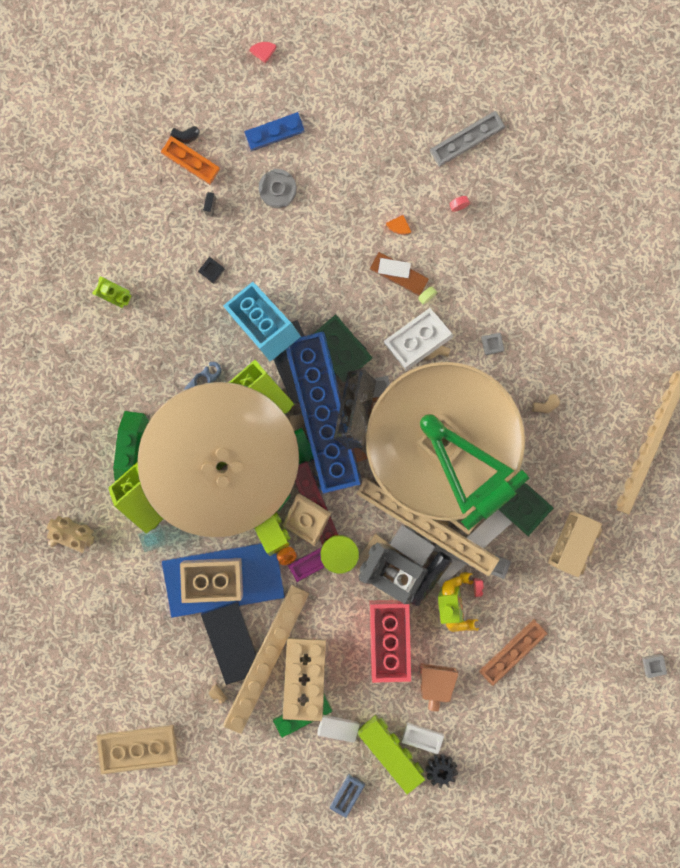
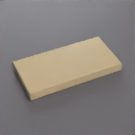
[96,725,178,774]

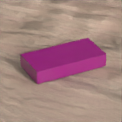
[288,547,325,582]

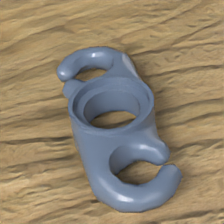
[184,362,222,390]

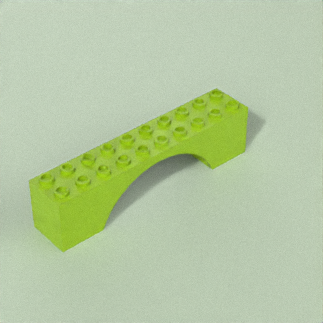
[108,360,295,534]

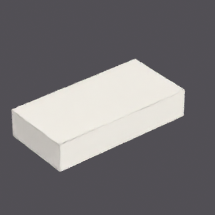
[317,715,360,743]
[401,723,444,754]

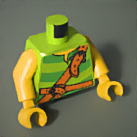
[438,572,479,632]

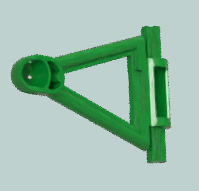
[420,414,530,531]

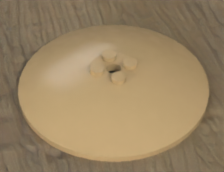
[366,362,525,521]
[138,382,299,537]

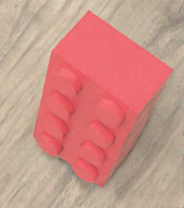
[369,600,411,683]

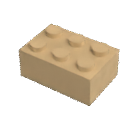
[548,511,602,578]
[180,558,243,603]

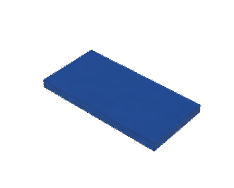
[162,543,285,618]

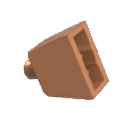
[420,663,458,711]

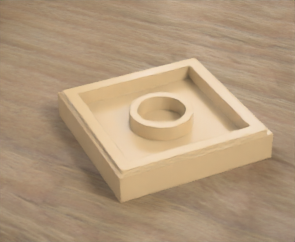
[283,494,331,546]

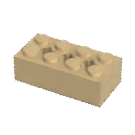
[283,637,326,721]

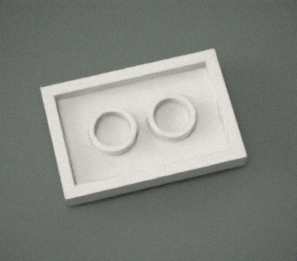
[384,308,453,371]

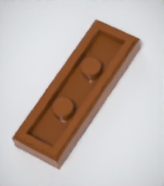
[369,252,429,296]

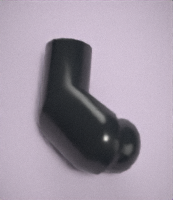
[170,126,200,144]

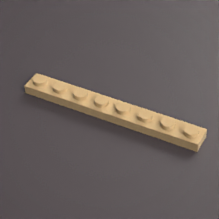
[617,371,680,514]
[356,477,500,576]
[223,584,309,734]

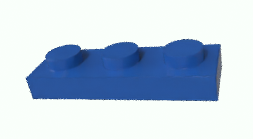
[244,112,305,151]

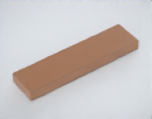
[479,619,548,686]

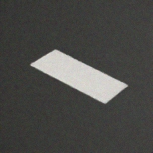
[378,258,411,278]

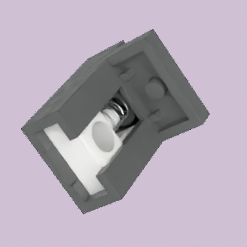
[358,542,428,604]

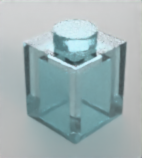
[138,525,167,552]

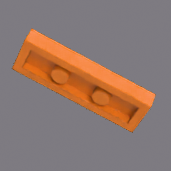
[161,136,220,185]

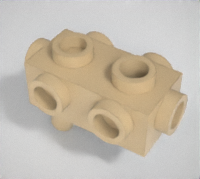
[46,516,95,553]

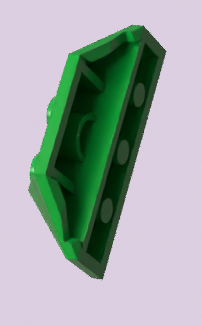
[113,411,149,481]

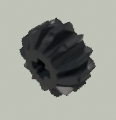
[425,753,458,789]

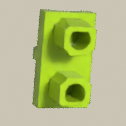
[92,276,131,308]

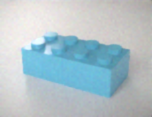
[223,282,301,361]

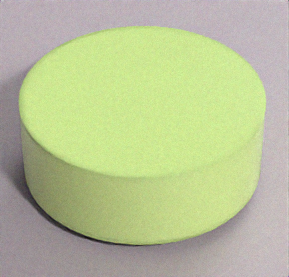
[418,287,437,305]

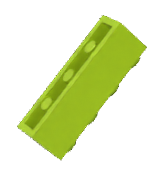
[358,715,425,795]

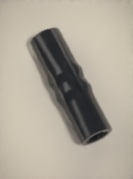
[411,551,452,606]

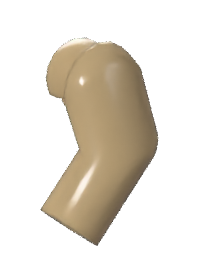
[423,346,450,361]
[532,394,560,413]

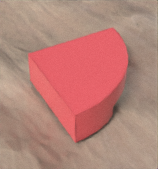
[250,42,277,63]
[473,578,484,597]

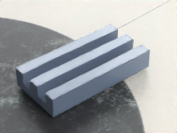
[330,774,365,818]

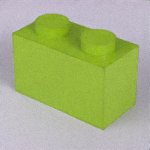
[254,512,291,556]

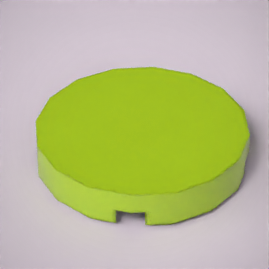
[321,535,359,574]

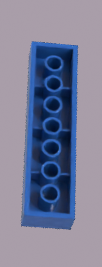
[286,332,362,493]

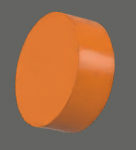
[277,547,297,565]

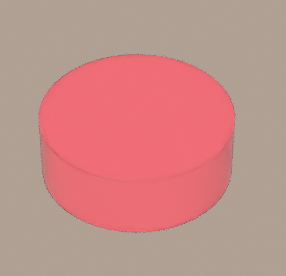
[450,196,470,212]

